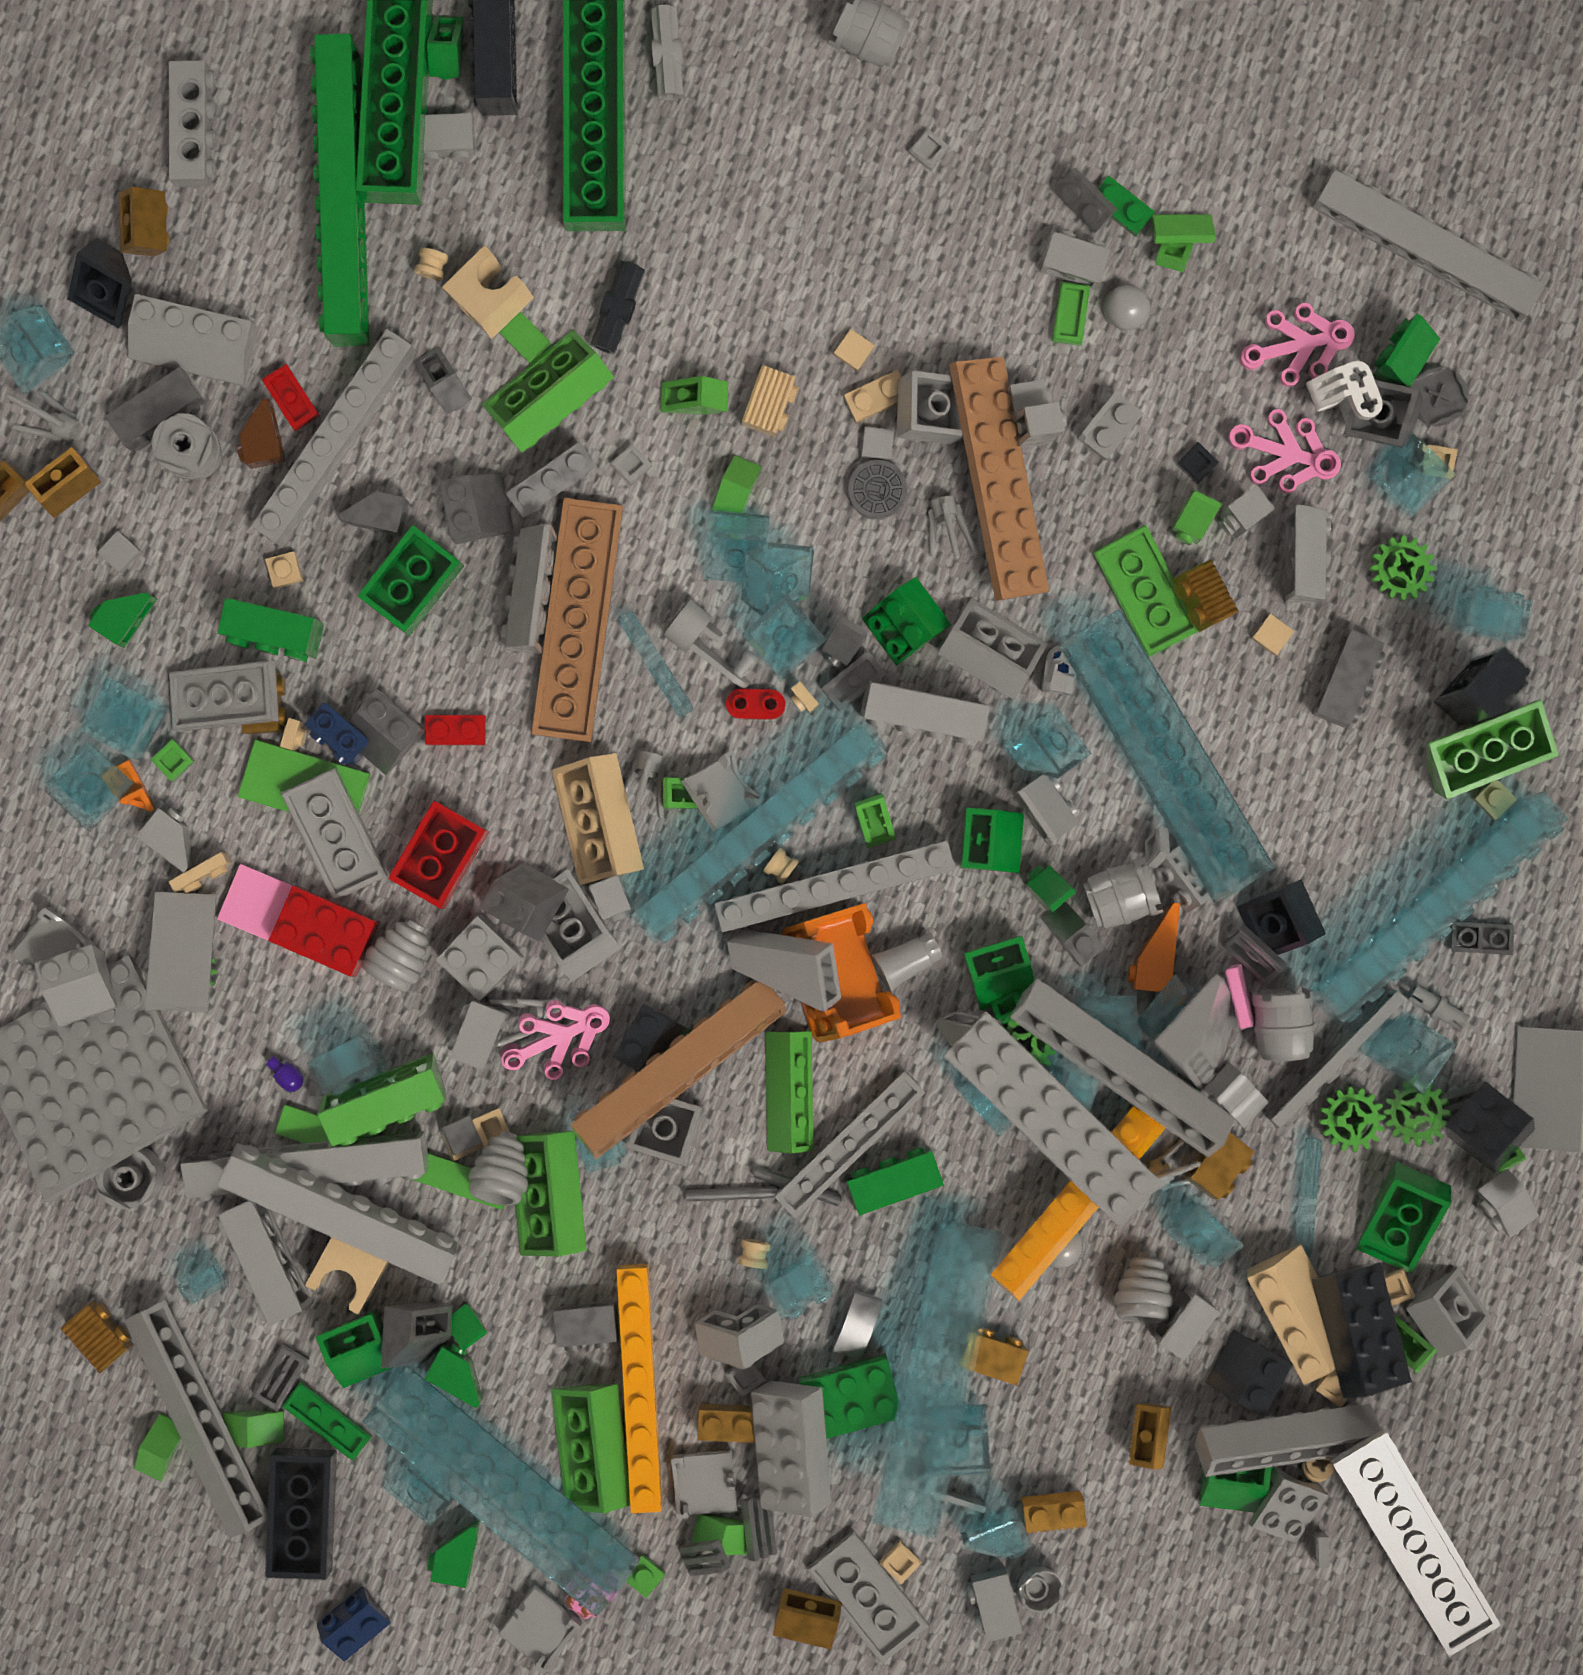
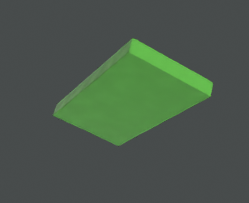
[1092,525,1199,658]
[238,740,371,813]

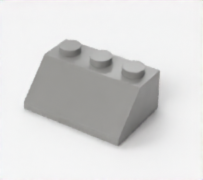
[1284,505,1331,603]
[938,598,1048,700]

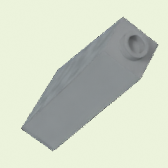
[727,929,841,1011]

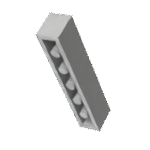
[1194,1404,1381,1477]

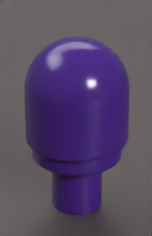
[266,1056,304,1092]

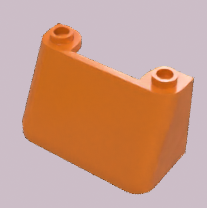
[782,903,902,1043]

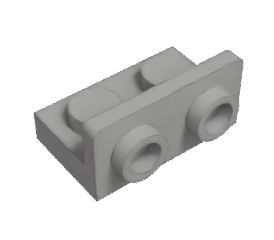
[1078,388,1144,461]
[1153,838,1224,913]

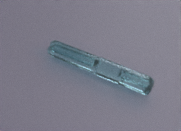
[619,611,693,717]
[1295,1138,1322,1257]

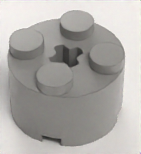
[95,1147,164,1209]

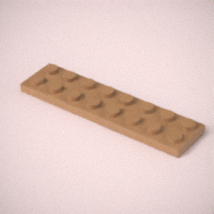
[949,357,1049,601]
[532,498,624,743]

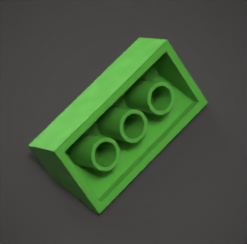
[481,330,614,453]
[1426,699,1559,799]
[317,1052,446,1146]
[515,1131,587,1257]
[551,1383,630,1514]

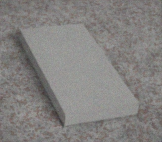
[169,660,279,732]
[281,767,388,901]
[145,892,217,1012]
[806,1530,929,1664]

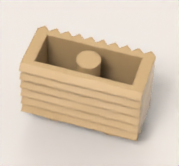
[742,365,799,437]

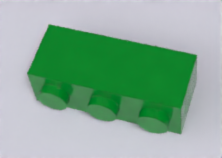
[846,1146,944,1216]

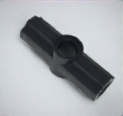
[590,260,645,355]

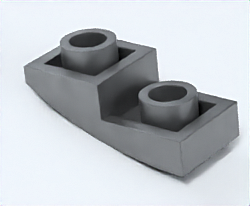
[1451,922,1515,955]
[832,1290,883,1360]

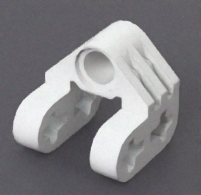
[1306,361,1383,423]

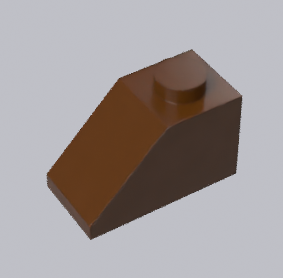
[237,398,286,469]

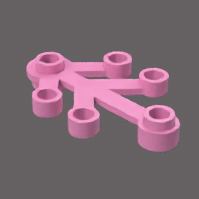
[1240,303,1355,387]
[1228,409,1341,494]
[500,1000,610,1080]

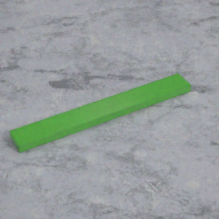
[275,1104,504,1210]

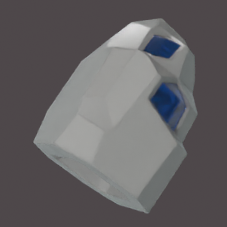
[1041,646,1075,696]

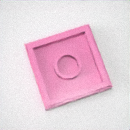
[217,864,293,940]
[1225,963,1255,1029]

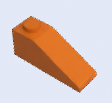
[1127,903,1180,993]

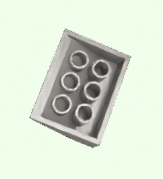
[501,524,558,655]
[1154,974,1236,1092]
[1513,1026,1583,1153]

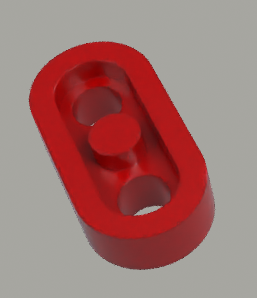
[726,689,786,720]

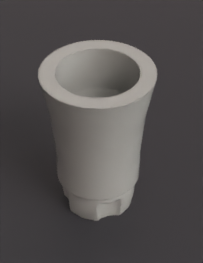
[871,933,943,992]

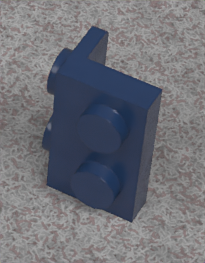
[305,703,369,766]
[317,1586,391,1662]

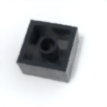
[1445,1081,1535,1174]

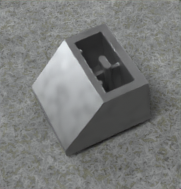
[381,1301,453,1369]

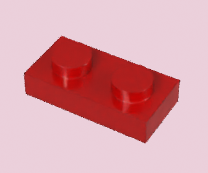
[261,364,320,432]
[425,715,486,746]

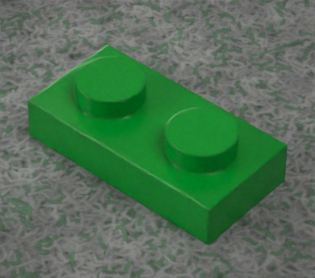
[1098,175,1155,237]

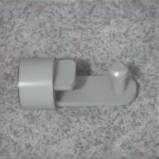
[664,600,758,688]

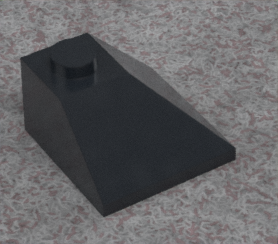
[67,238,132,329]

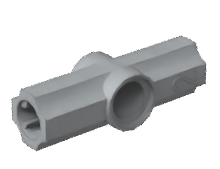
[651,5,684,101]

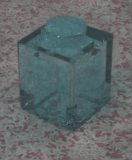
[178,1257,230,1304]

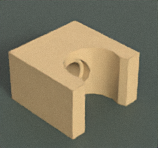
[442,245,534,339]
[305,1237,389,1314]

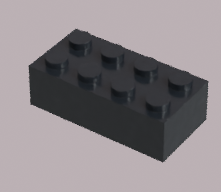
[468,0,518,116]
[1434,646,1532,726]
[1312,1262,1412,1399]
[265,1448,337,1580]

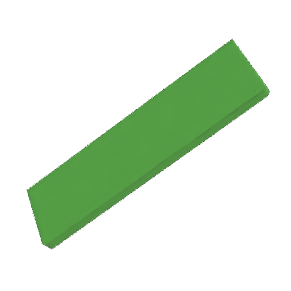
[765,1031,814,1153]

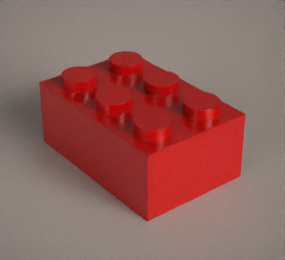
[388,800,490,909]
[268,886,380,977]

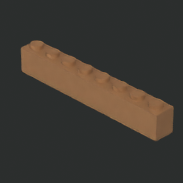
[571,980,786,1160]

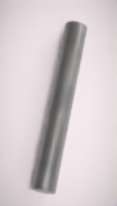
[753,1166,842,1207]
[686,1186,776,1202]

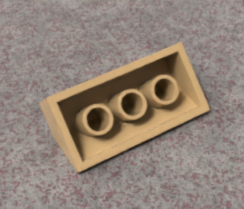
[552,753,644,886]
[1247,1243,1335,1385]

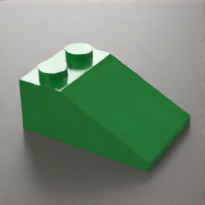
[1356,1161,1451,1274]

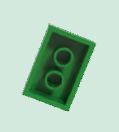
[357,525,464,637]
[217,598,324,663]
[799,1353,904,1439]

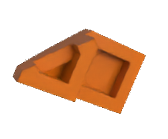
[102,759,156,812]

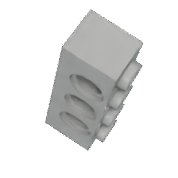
[169,61,216,187]

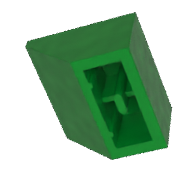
[1373,313,1440,387]
[862,577,952,666]
[960,808,1024,873]
[962,936,1035,1010]
[315,1309,394,1388]
[1198,1467,1272,1513]

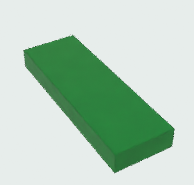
[282,1381,373,1461]

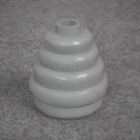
[362,919,428,992]
[468,1132,528,1206]
[1114,1252,1175,1324]

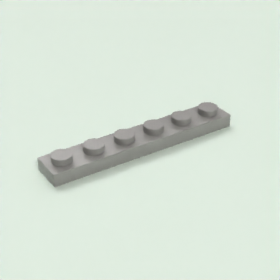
[1267,990,1406,1128]
[774,1071,925,1219]

